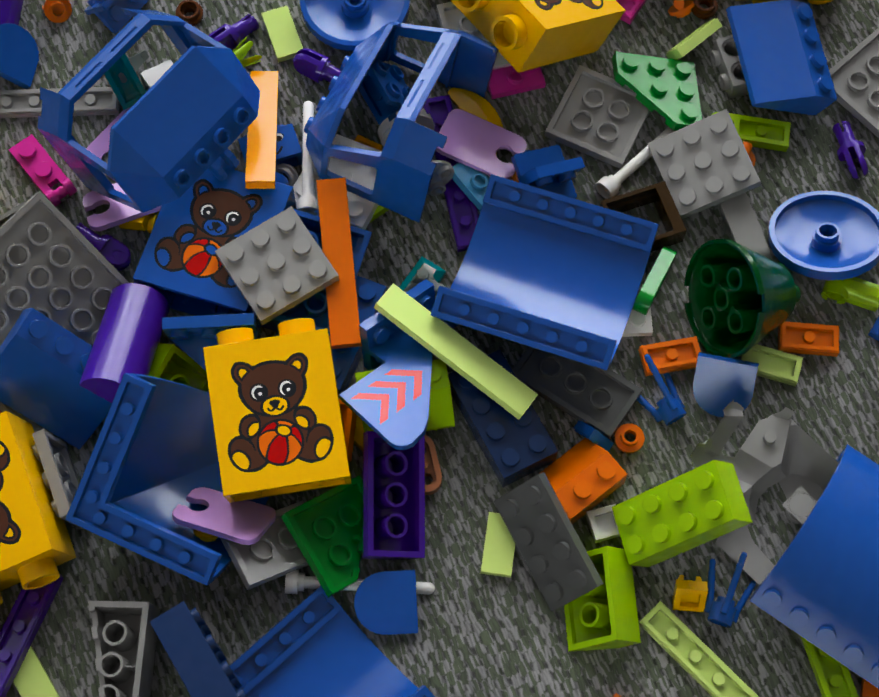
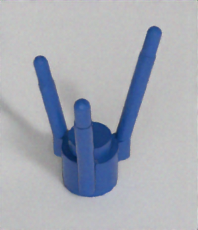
[637,354,687,426]
[704,552,756,628]

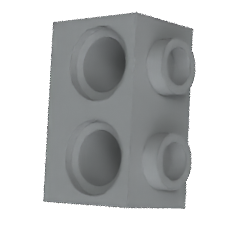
[710,35,749,99]

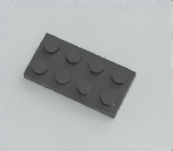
[512,346,643,440]
[494,472,604,612]

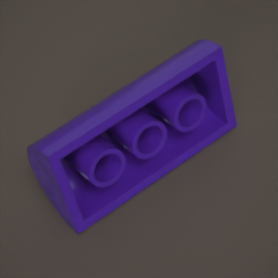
[79,283,170,403]
[363,431,425,560]

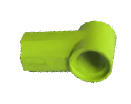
[821,277,879,312]

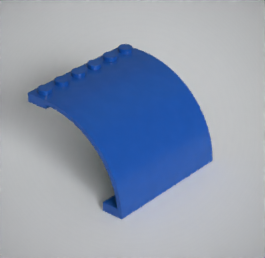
[431,174,659,371]
[750,444,879,689]
[229,585,435,697]

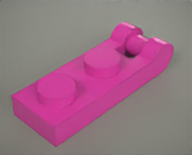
[8,134,78,207]

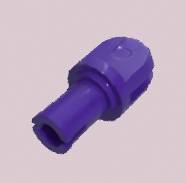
[208,14,259,51]
[293,48,341,83]
[832,121,869,179]
[76,222,131,271]

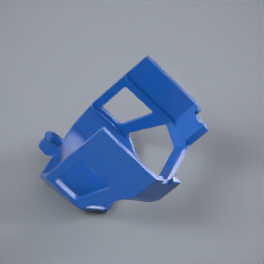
[37,8,260,213]
[304,21,499,223]

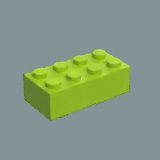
[612,460,753,567]

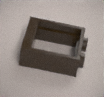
[600,181,687,252]

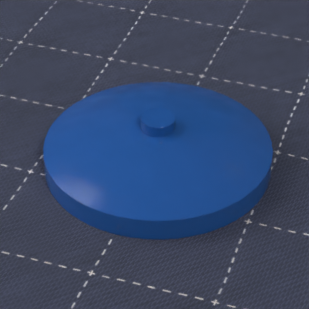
[300,0,410,51]
[768,191,879,280]

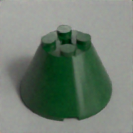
[684,239,801,358]

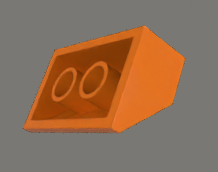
[539,438,628,524]

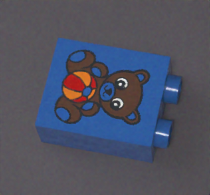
[133,156,296,316]

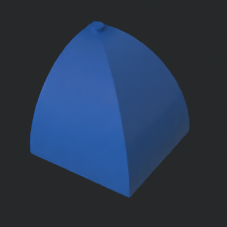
[65,373,269,586]

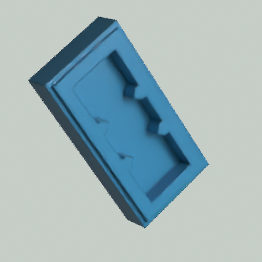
[452,163,490,212]

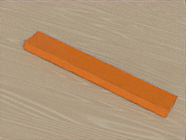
[316,177,362,349]

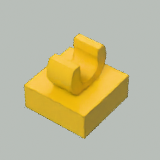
[672,575,708,612]

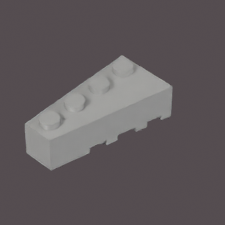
[88,600,160,697]

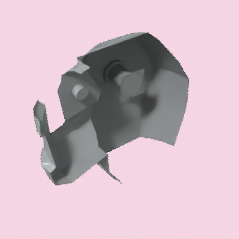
[690,400,838,585]

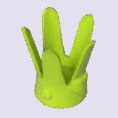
[233,36,262,68]

